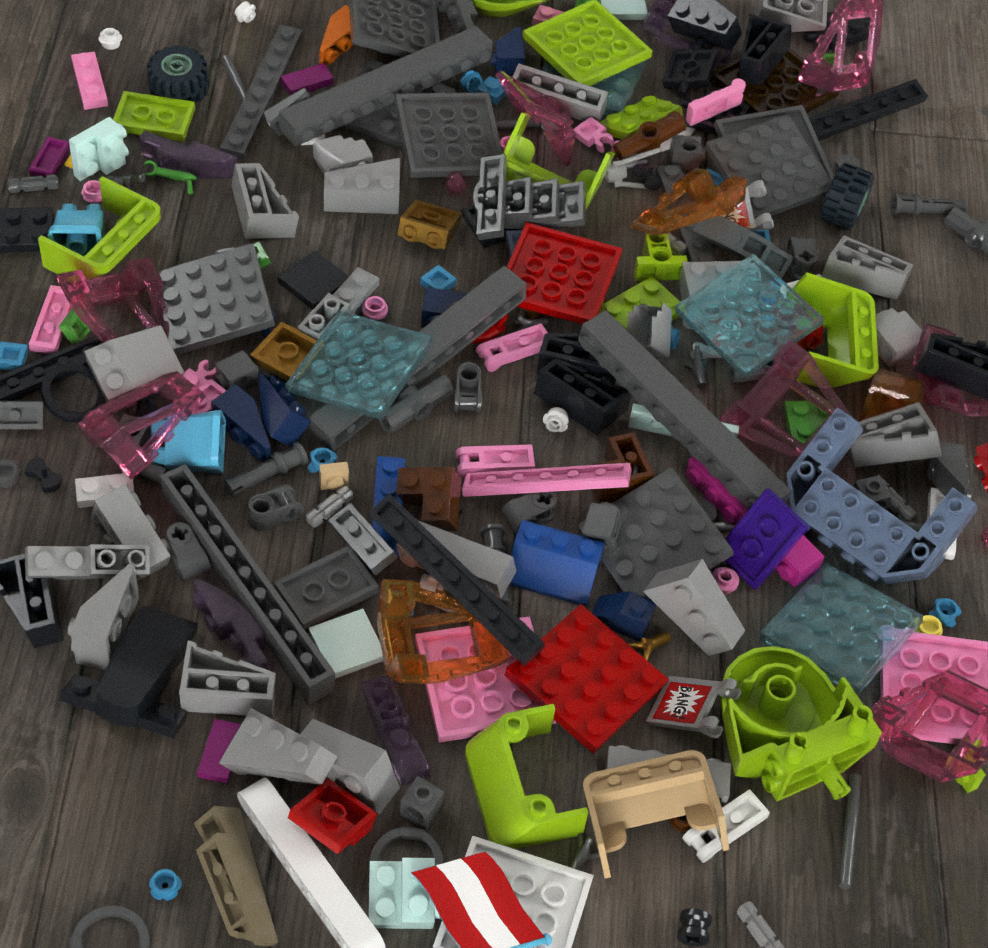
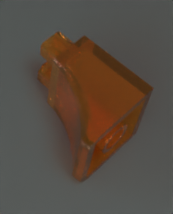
[858,368,923,422]

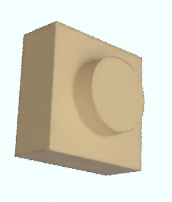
[319,462,349,490]

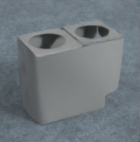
[313,135,373,177]
[627,303,672,359]
[875,308,928,368]

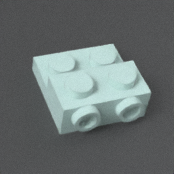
[69,117,129,181]
[368,858,440,929]

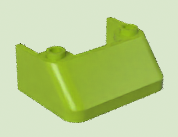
[503,111,615,210]
[38,176,161,285]
[786,272,879,389]
[465,704,588,850]

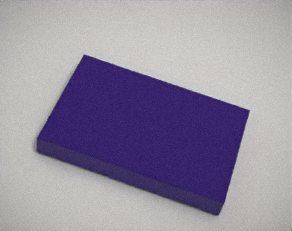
[725,488,810,590]

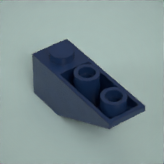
[259,373,311,447]
[211,384,271,462]

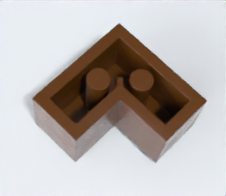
[591,432,654,504]
[396,467,462,531]

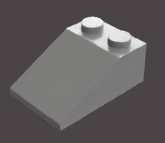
[754,0,828,32]
[84,325,184,408]
[68,564,139,670]

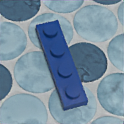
[372,456,405,555]

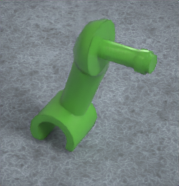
[144,160,197,195]

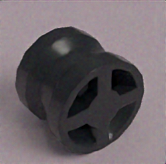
[677,908,712,947]

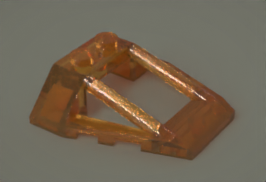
[631,168,747,236]
[377,579,509,684]

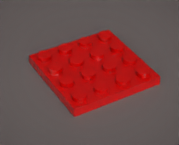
[507,222,623,325]
[504,604,669,754]

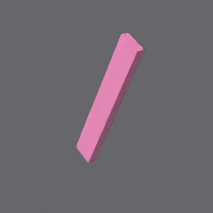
[462,463,631,497]

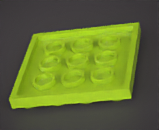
[522,0,652,86]

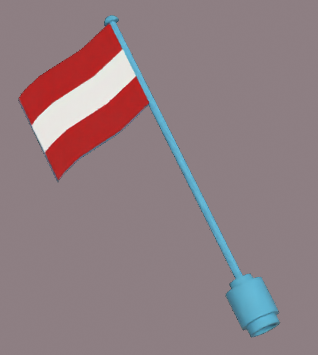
[410,852,552,948]

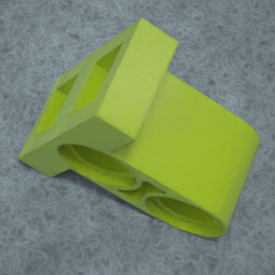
[633,227,688,281]

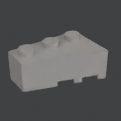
[231,163,299,239]
[821,235,913,300]
[90,484,171,581]
[301,719,400,815]

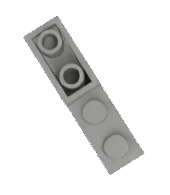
[298,267,379,341]
[25,544,150,580]

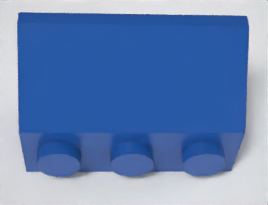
[509,520,605,607]

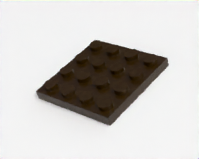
[711,48,841,114]

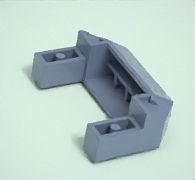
[786,407,978,584]

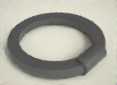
[368,825,444,866]
[68,906,150,948]

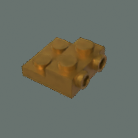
[397,199,462,249]
[250,321,325,386]

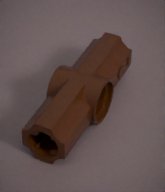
[613,111,686,160]

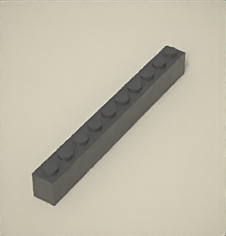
[279,26,493,147]
[309,266,526,452]
[578,310,791,511]
[160,464,335,705]

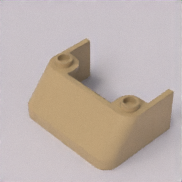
[583,750,729,878]

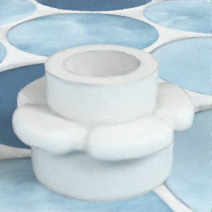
[235,1,256,23]
[99,28,122,50]
[543,407,569,432]

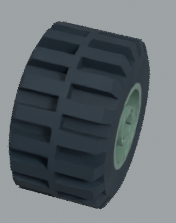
[147,45,209,105]
[821,162,874,231]

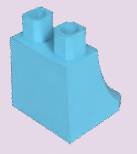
[48,204,105,256]
[150,410,226,474]

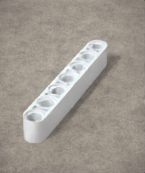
[237,777,386,948]

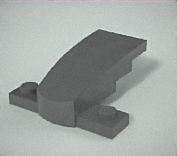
[473,154,586,240]

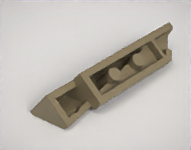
[194,806,278,946]

